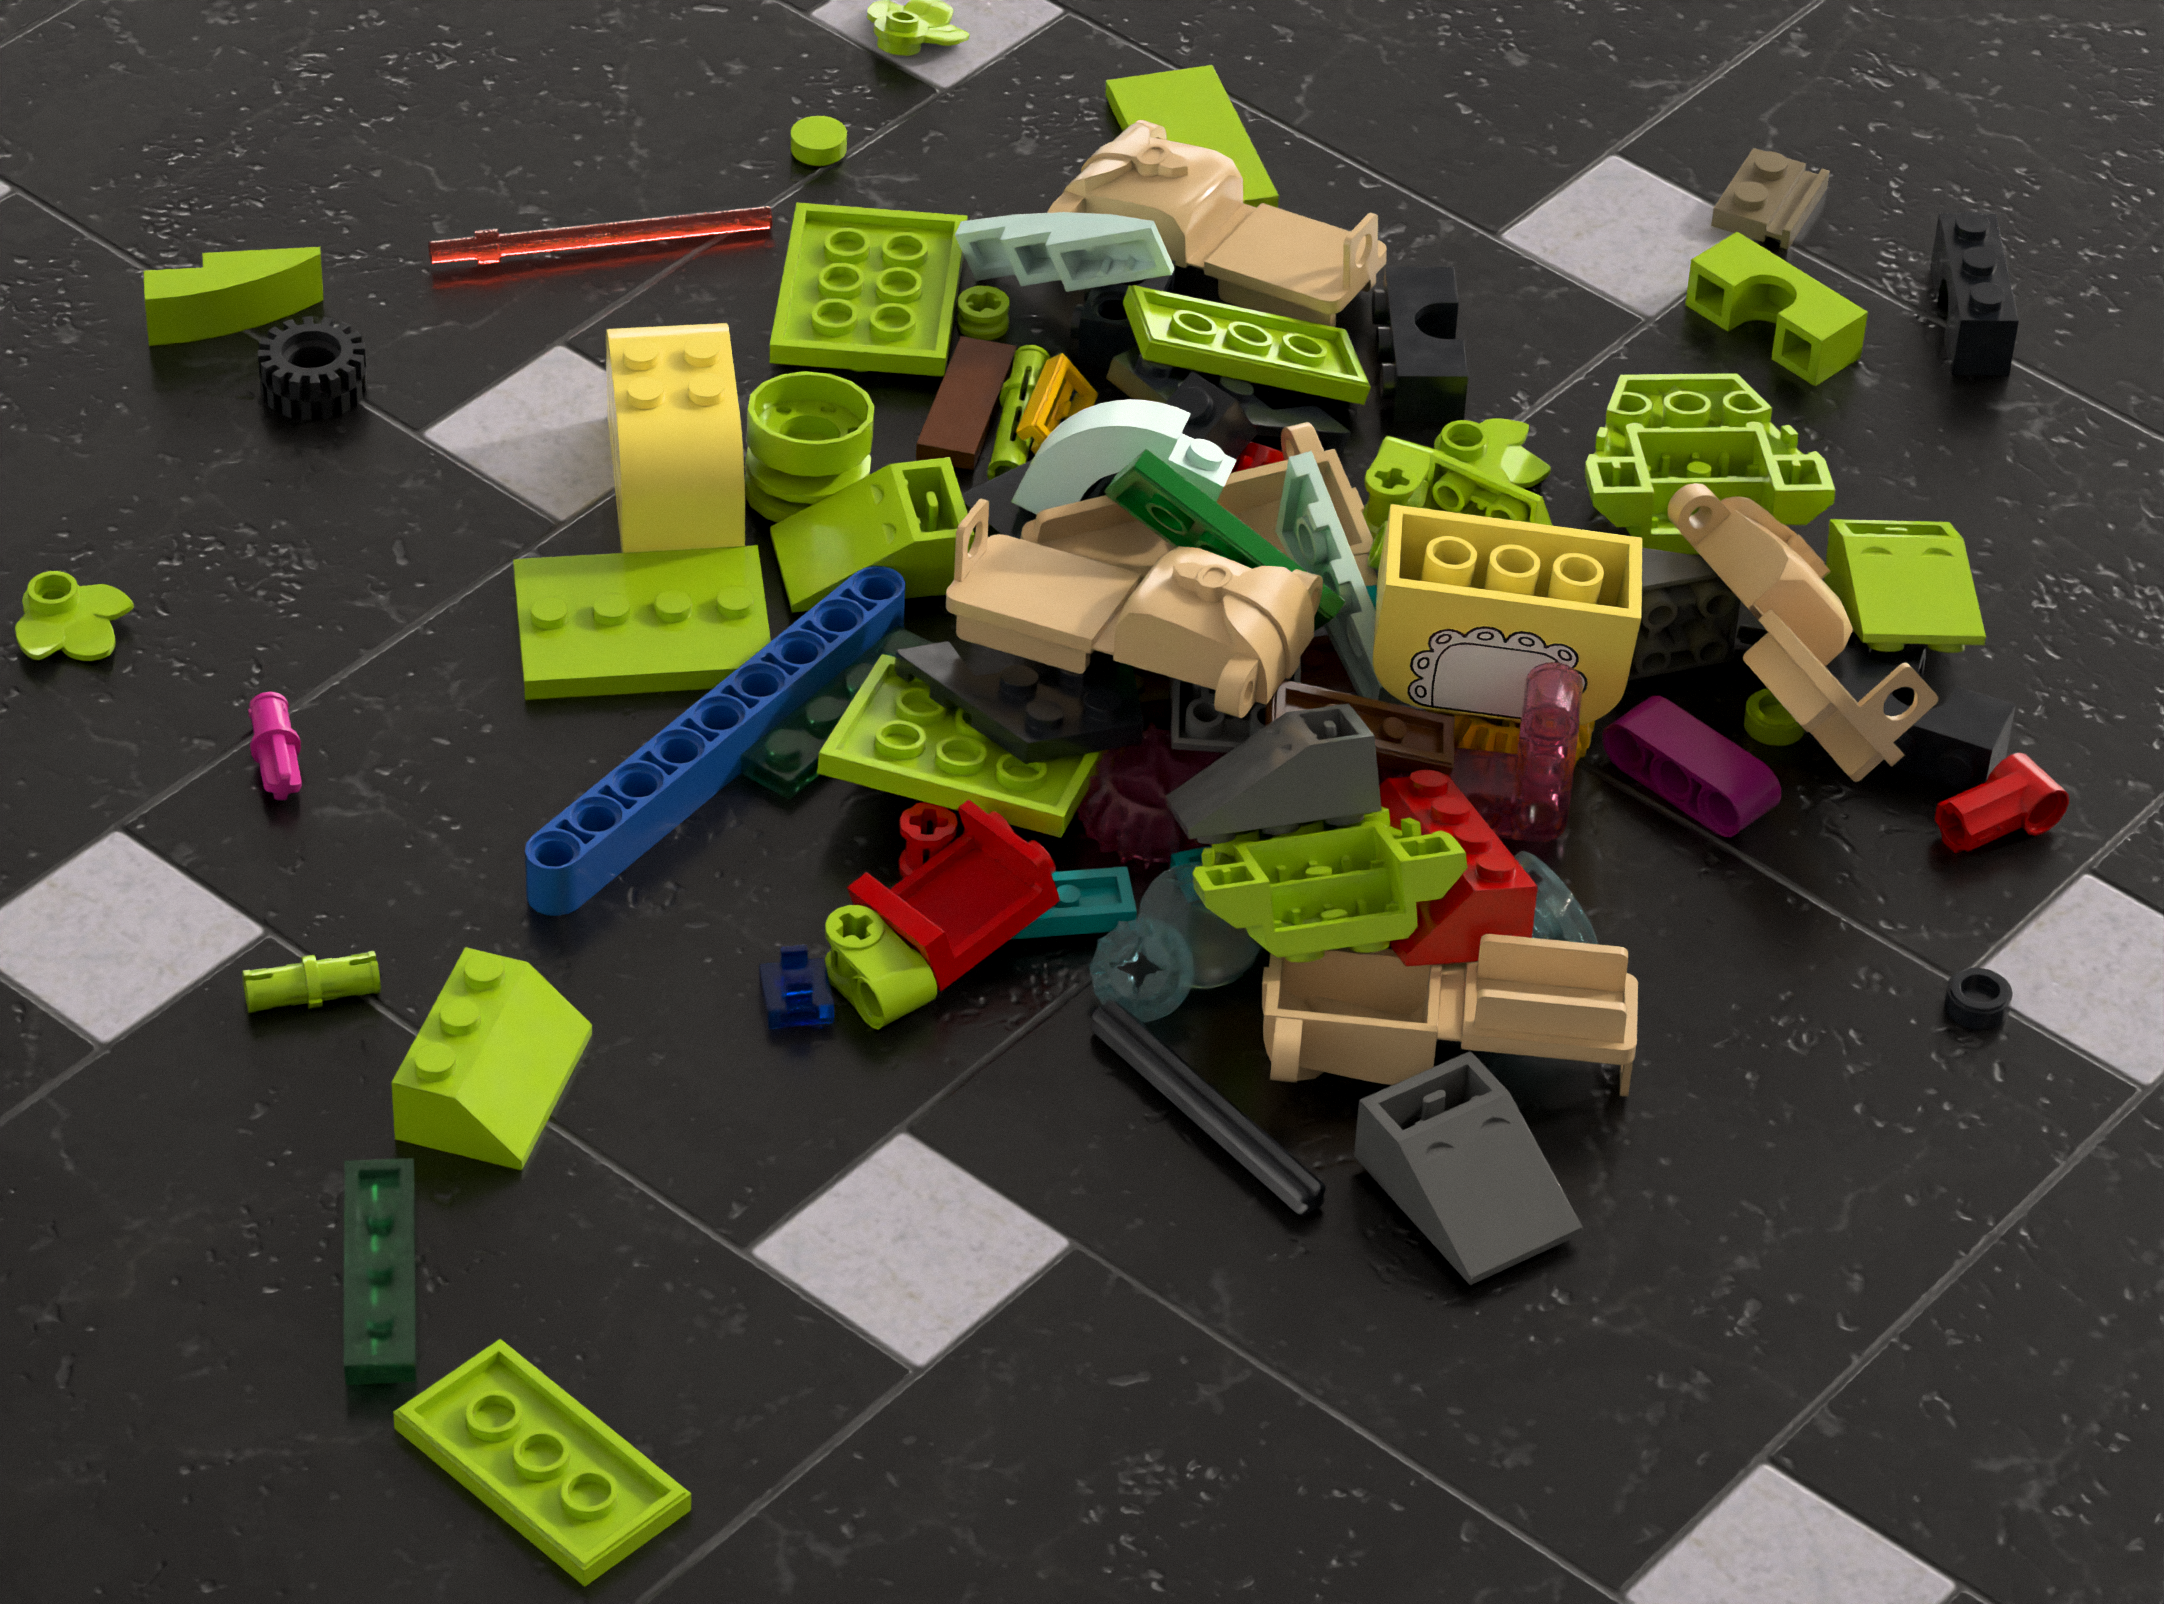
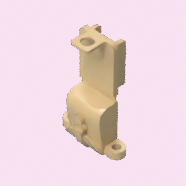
[1047,120,1387,327]
[1020,422,1378,586]
[1667,483,1938,782]
[946,499,1323,718]
[1262,934,1638,1097]

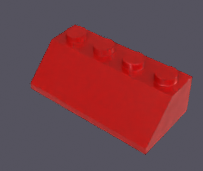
[1379,770,1538,967]

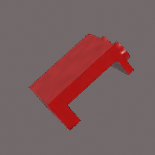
[847,800,1061,991]

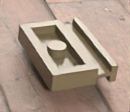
[1711,148,1830,249]

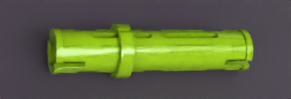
[987,345,1051,480]

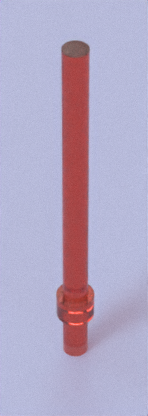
[428,206,773,265]

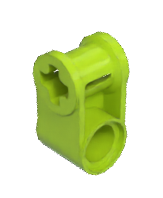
[1363,436,1446,539]
[824,905,937,1029]

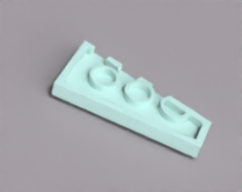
[1275,451,1399,705]

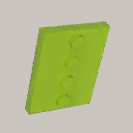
[770,203,968,377]
[513,545,771,700]
[817,654,1111,838]

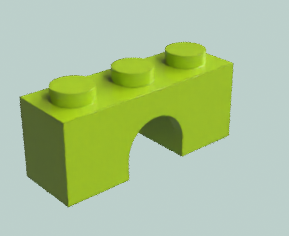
[1685,232,1868,386]

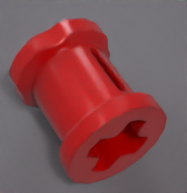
[899,802,958,879]

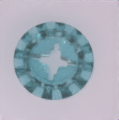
[1089,916,1195,1022]

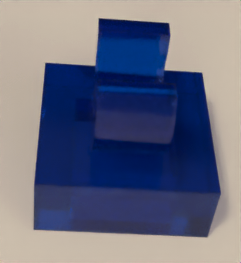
[759,945,834,1029]

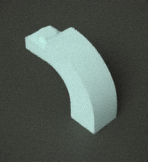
[1011,399,1236,515]

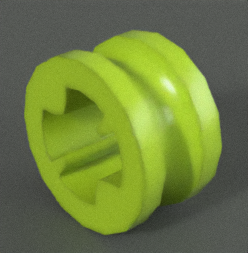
[957,286,1010,340]

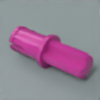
[248,692,302,800]

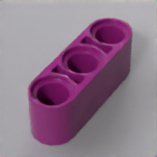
[1602,696,1781,837]

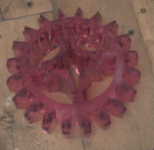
[1076,722,1227,870]

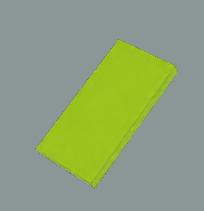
[1105,65,1279,208]
[1122,285,1371,405]
[393,1339,691,1587]

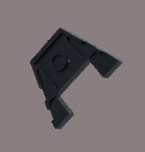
[1106,346,1351,453]
[894,641,1144,764]

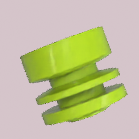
[745,371,875,523]

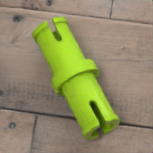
[242,951,381,1013]

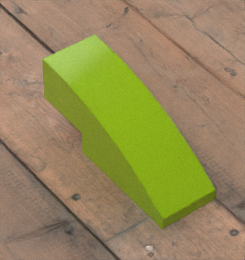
[144,247,324,346]

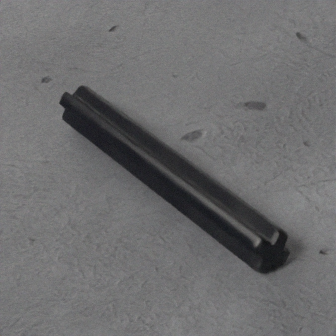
[1091,1000,1326,1216]

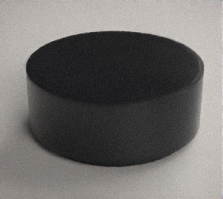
[1944,968,2013,1030]

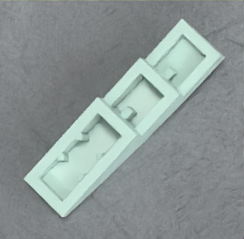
[955,212,1174,292]

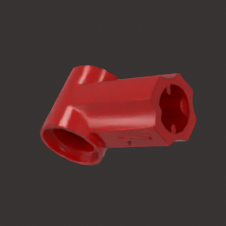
[1935,753,2069,853]

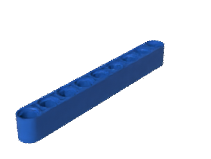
[525,566,905,916]

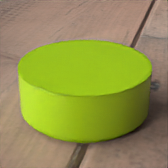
[791,116,847,166]
[1744,688,1805,746]

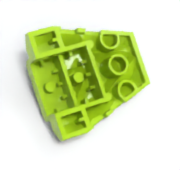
[1585,373,1835,555]
[1192,806,1467,962]

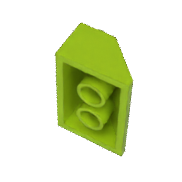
[391,947,592,1171]

